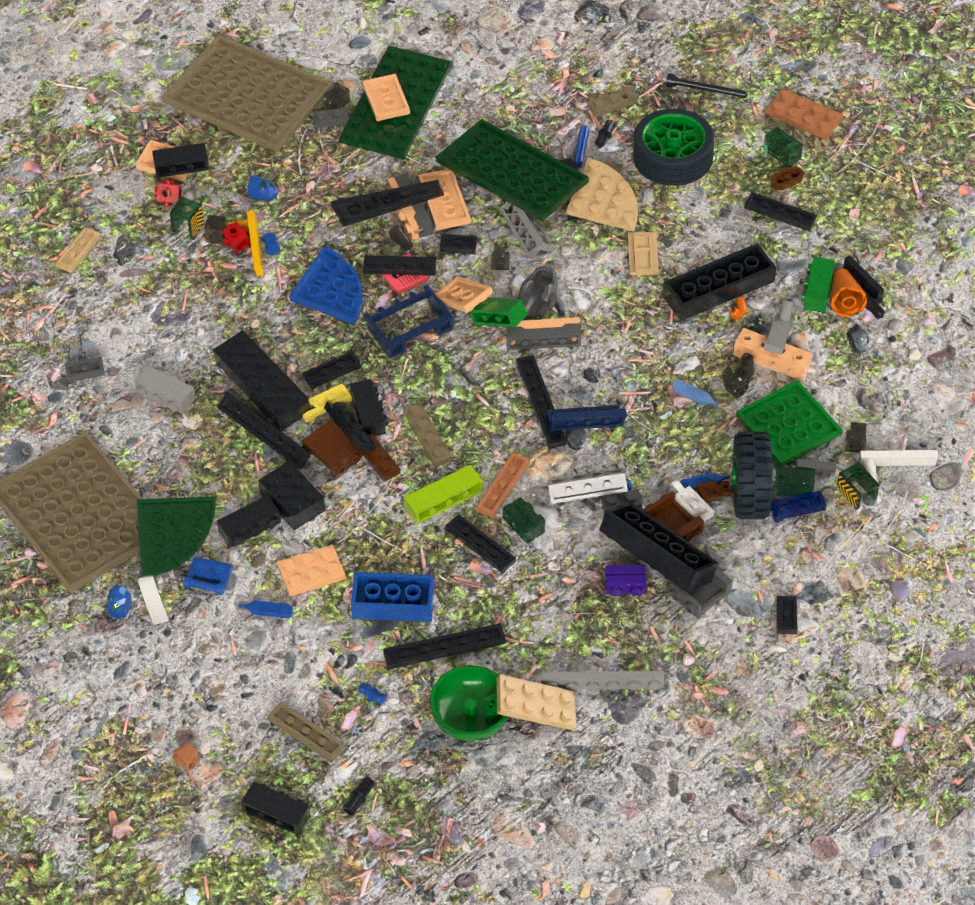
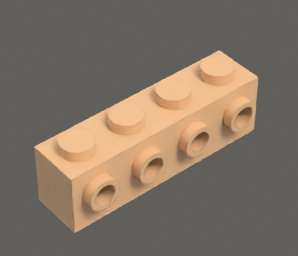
[733,328,812,381]

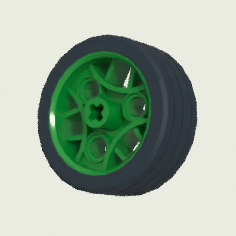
[633,109,714,186]

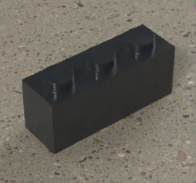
[152,143,209,178]
[349,379,388,436]
[217,495,281,548]
[241,781,311,836]

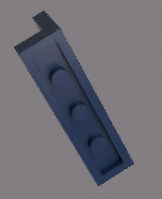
[546,405,627,431]

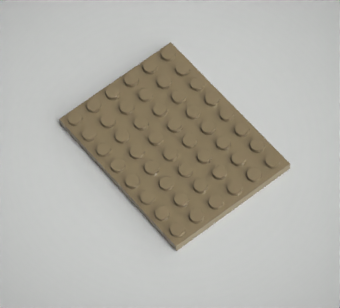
[161,35,333,152]
[0,431,143,594]

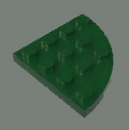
[136,496,216,578]

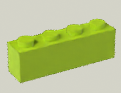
[404,464,483,525]

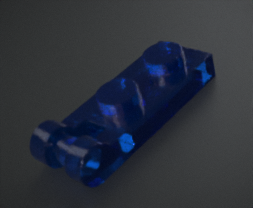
[771,491,826,522]

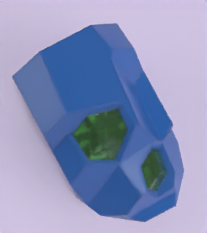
[247,176,278,201]
[107,585,132,619]

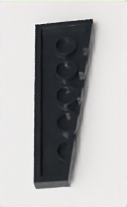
[331,180,444,227]

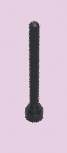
[666,73,748,98]

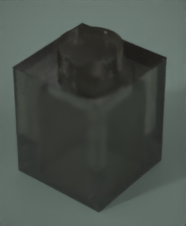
[204,215,227,244]

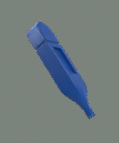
[680,473,730,491]
[238,601,293,618]

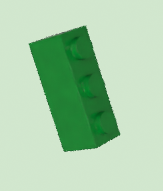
[801,257,835,313]
[469,297,528,327]

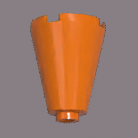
[830,269,867,317]

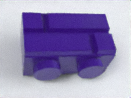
[605,565,646,596]

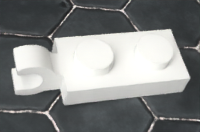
[670,479,714,522]

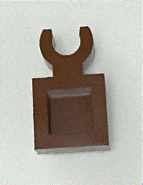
[696,481,733,503]

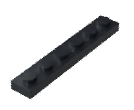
[516,355,567,449]
[217,392,312,469]
[383,623,506,670]

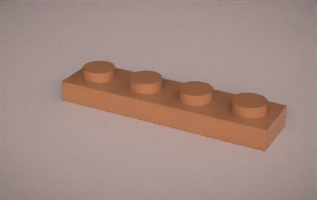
[476,452,530,519]

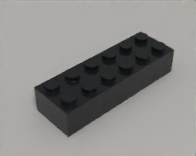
[662,243,777,321]
[213,330,311,431]
[599,501,719,593]

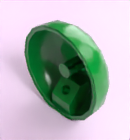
[429,665,509,742]

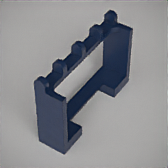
[363,285,453,359]

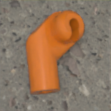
[729,297,747,320]

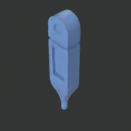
[672,380,720,407]

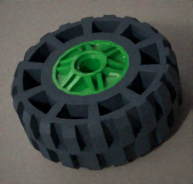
[732,432,772,519]

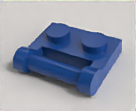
[184,557,233,595]

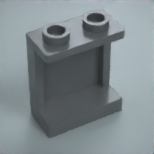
[669,567,733,618]

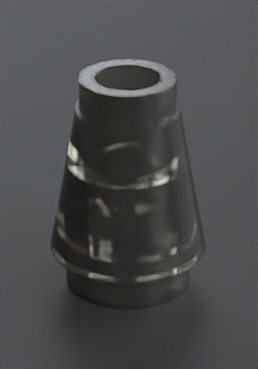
[388,225,413,251]
[736,353,755,380]

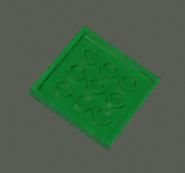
[736,380,843,467]

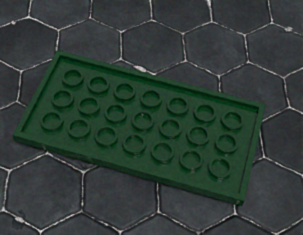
[339,45,452,160]
[435,119,589,221]

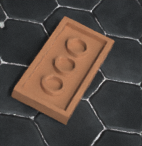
[766,88,843,140]

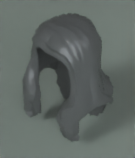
[519,266,558,318]

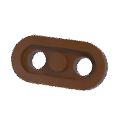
[771,166,804,190]

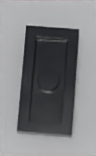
[440,234,477,255]
[776,596,798,634]

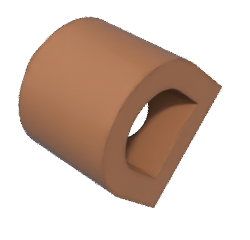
[172,741,200,772]

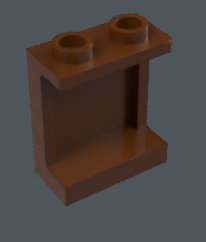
[302,420,362,478]
[644,491,704,541]

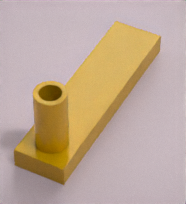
[227,210,264,276]

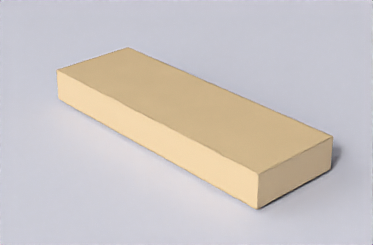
[56,227,101,273]

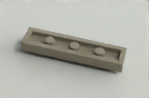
[403,402,452,468]
[268,702,345,763]

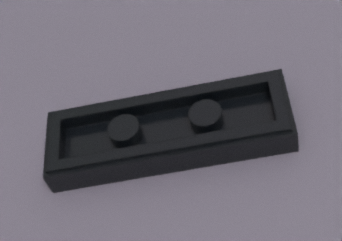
[843,255,884,304]
[303,351,361,389]

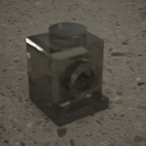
[323,82,350,109]
[845,422,866,453]

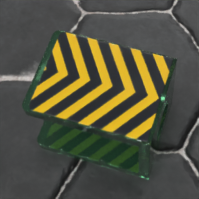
[170,196,204,240]
[836,462,880,510]

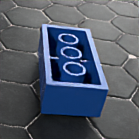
[351,572,434,622]

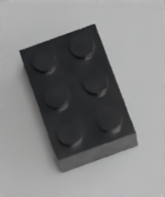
[258,461,325,530]

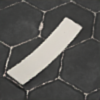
[137,576,169,625]

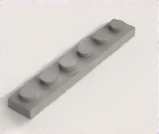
[541,671,665,691]

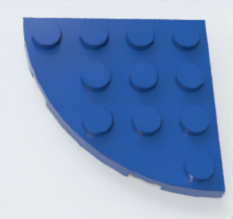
[289,247,363,325]

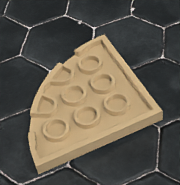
[566,158,638,232]

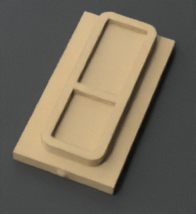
[627,232,659,275]

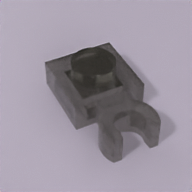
[491,242,510,270]

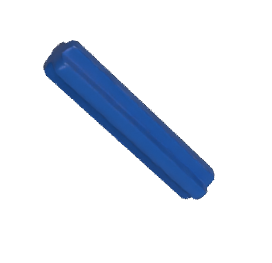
[574,125,589,167]

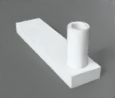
[858,450,938,481]

